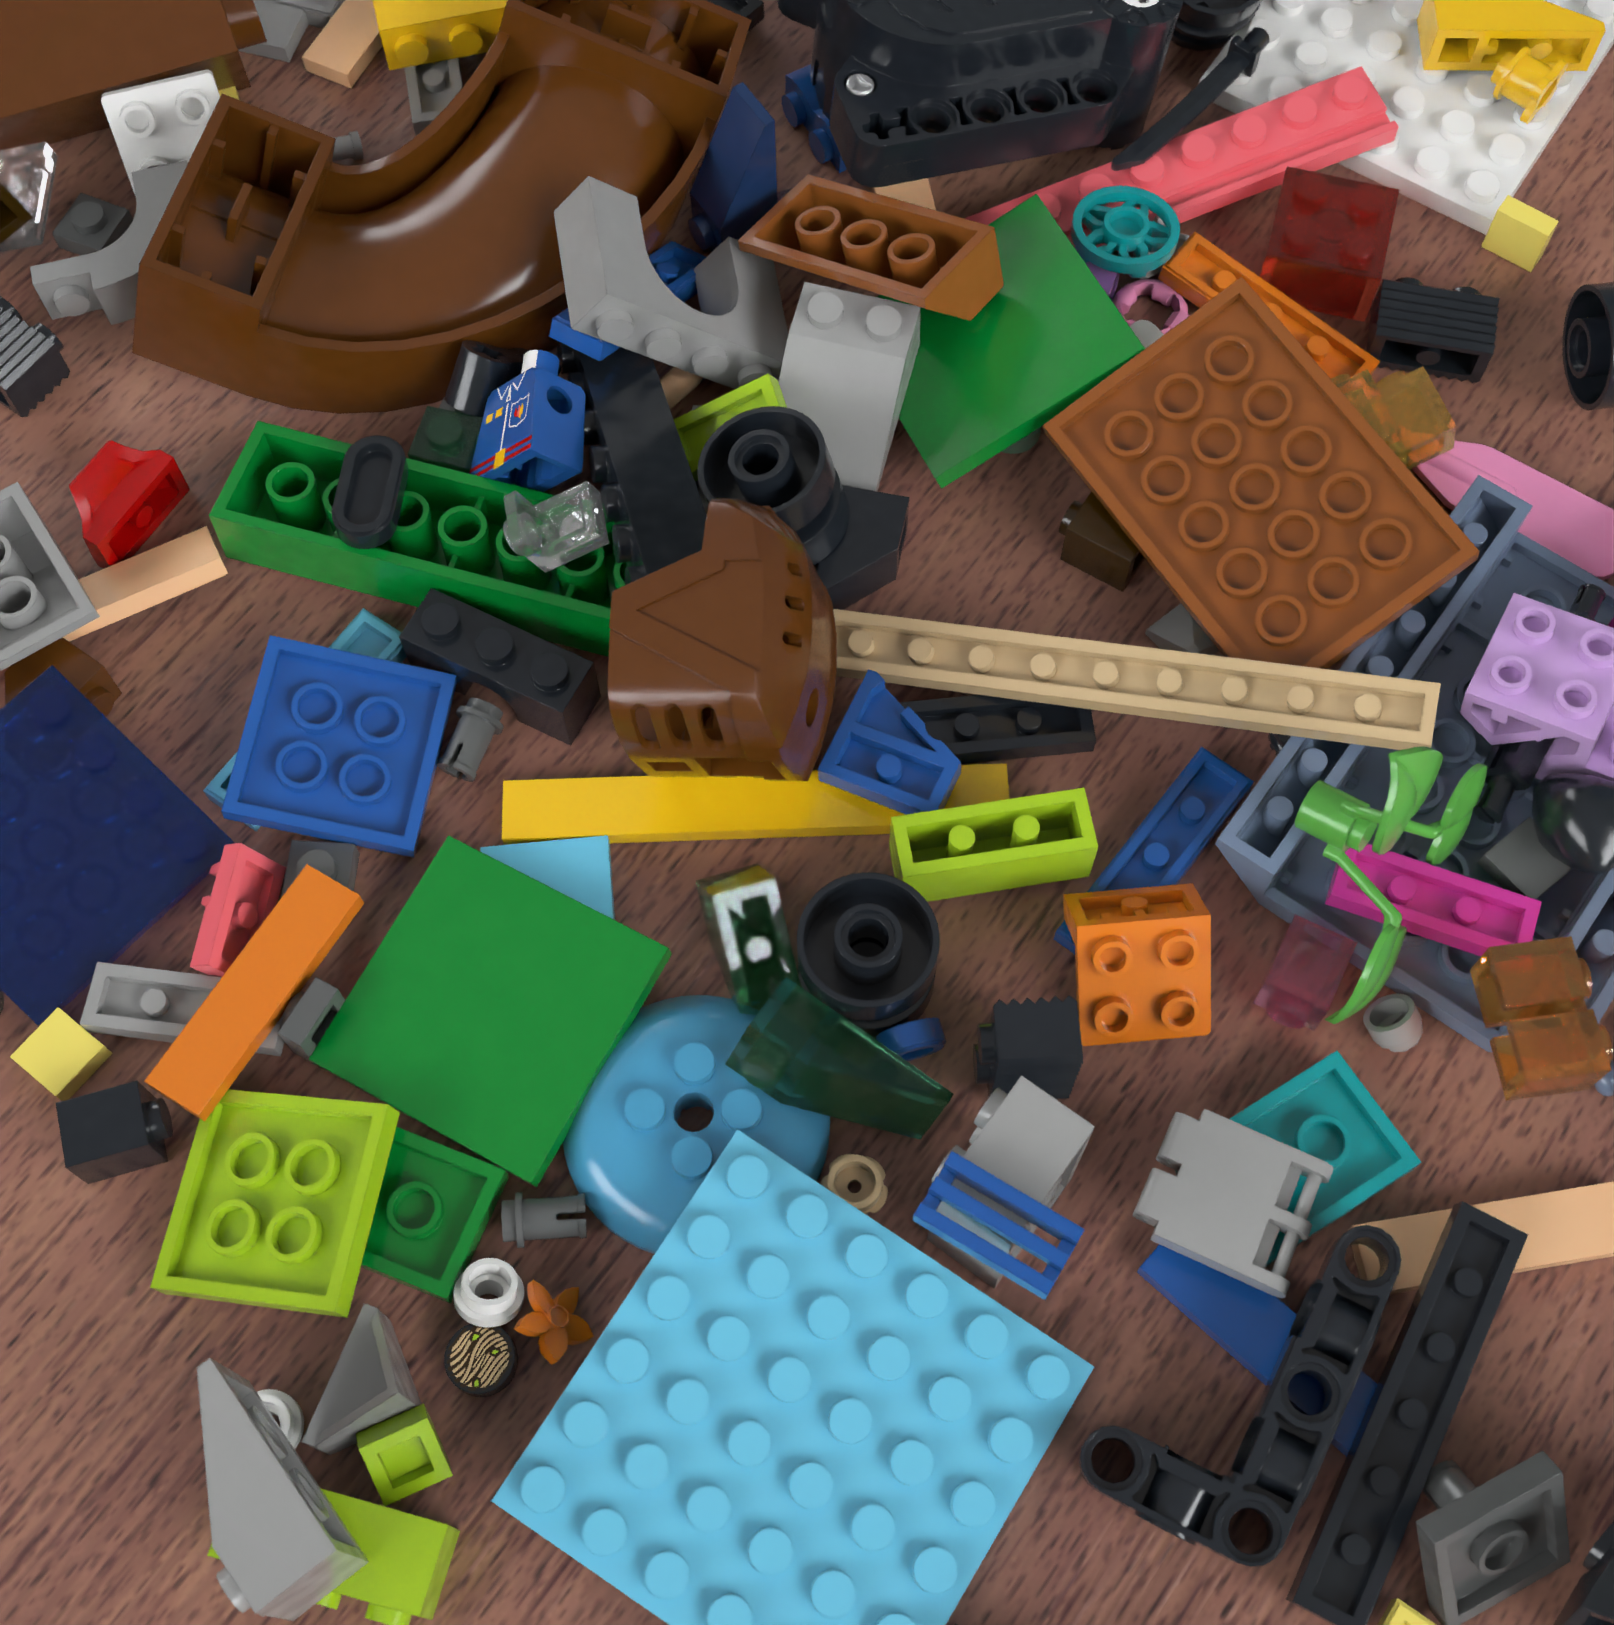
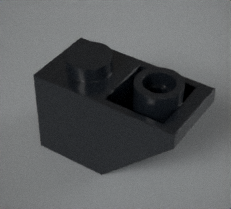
[814,485,910,610]

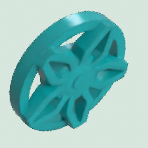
[1071,186,1180,278]

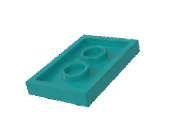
[1175,1050,1421,1267]

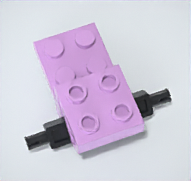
[1460,583,1614,824]

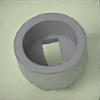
[1363,994,1423,1052]

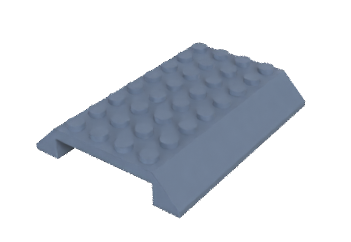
[1215,475,1614,1070]

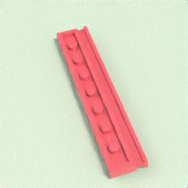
[964,66,1398,247]

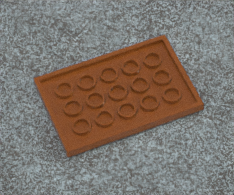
[1043,277,1480,669]

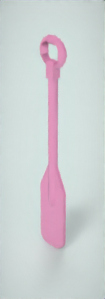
[1112,279,1614,580]

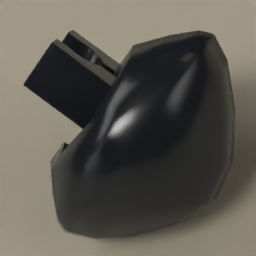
[1532,773,1614,874]

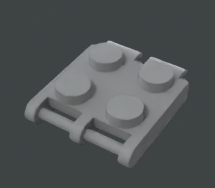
[1132,1108,1334,1298]

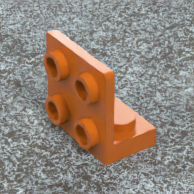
[1063,883,1211,1046]

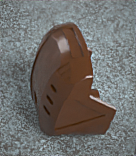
[608,498,837,781]

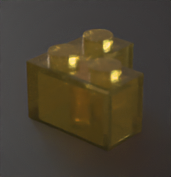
[1331,366,1456,469]

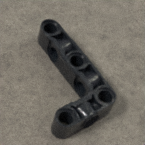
[1079,1225,1401,1567]

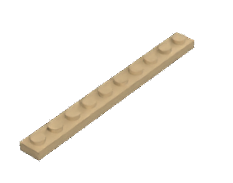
[833,609,1441,750]

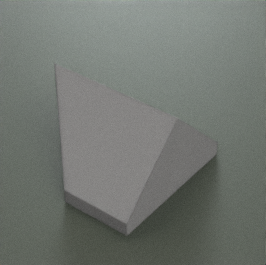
[301,1303,421,1455]

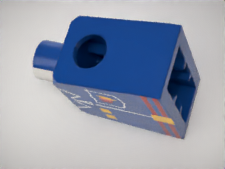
[469,350,585,492]

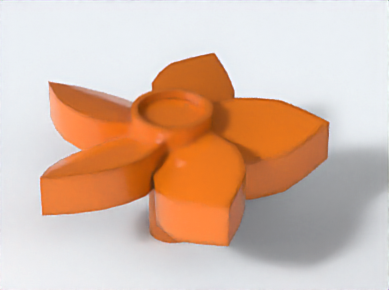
[514,1280,594,1365]

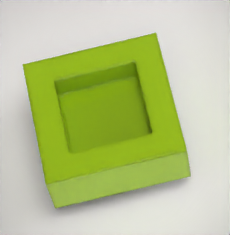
[356,1403,453,1506]

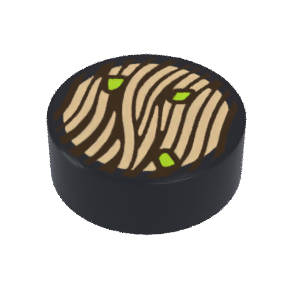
[444,1324,518,1397]

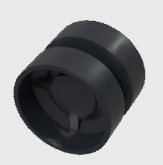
[1562,282,1614,410]
[698,406,850,565]
[797,872,940,1042]

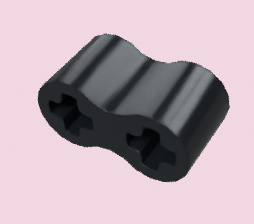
[444,340,561,418]

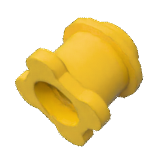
[1490,46,1568,124]

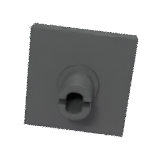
[1416,1451,1571,1625]

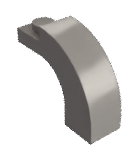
[30,160,188,325]

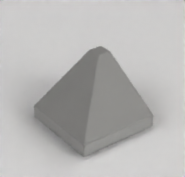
[1145,603,1219,655]

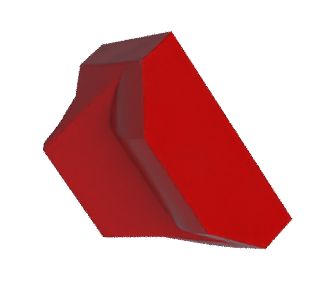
[69,440,190,569]

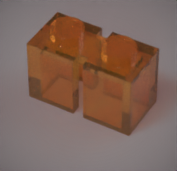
[1470,936,1613,1101]

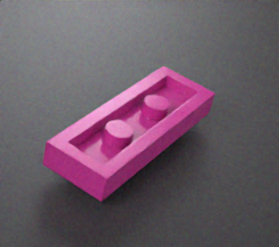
[1325,844,1542,969]

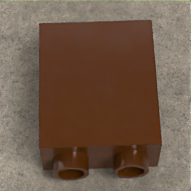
[0,0,267,159]

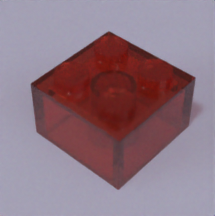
[1259,166,1400,322]

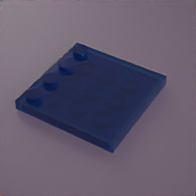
[0,665,235,1026]

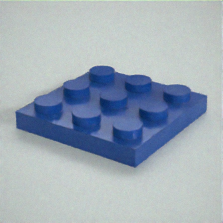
[221,635,457,858]

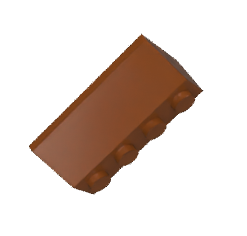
[738,174,1004,321]

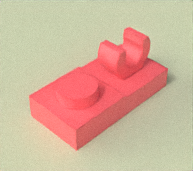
[190,843,286,977]

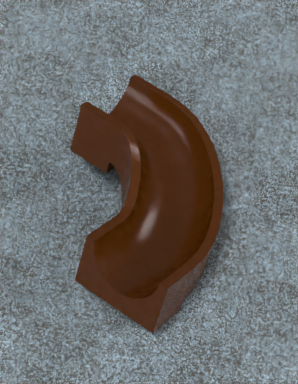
[132,0,751,414]

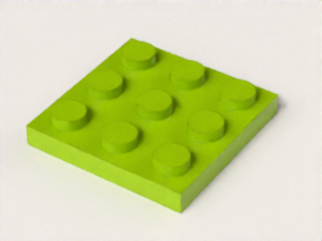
[150,1089,400,1318]

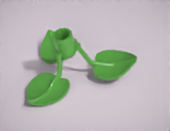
[1295,746,1488,1024]

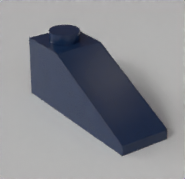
[688,82,778,252]

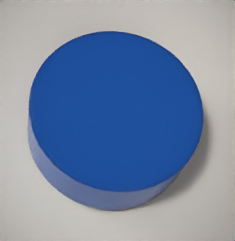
[876,1018,946,1064]

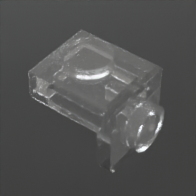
[503,481,609,573]

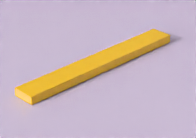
[502,763,1010,845]

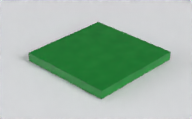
[877,194,1145,489]
[309,835,672,1188]

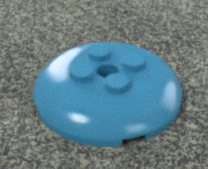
[563,995,830,1254]

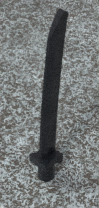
[1111,27,1270,171]

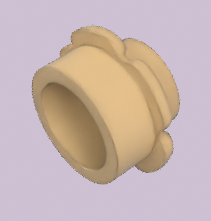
[821,1154,888,1214]

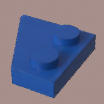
[817,669,961,815]

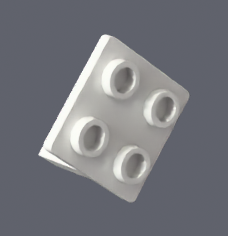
[101,69,220,197]

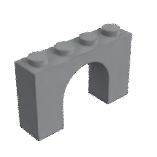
[554,176,788,389]

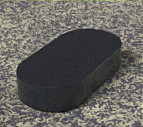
[332,435,409,549]

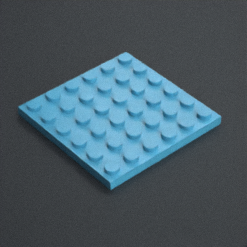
[491,1129,1094,1625]

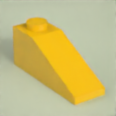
[1417,0,1606,71]

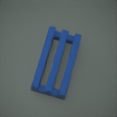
[912,1151,1085,1300]

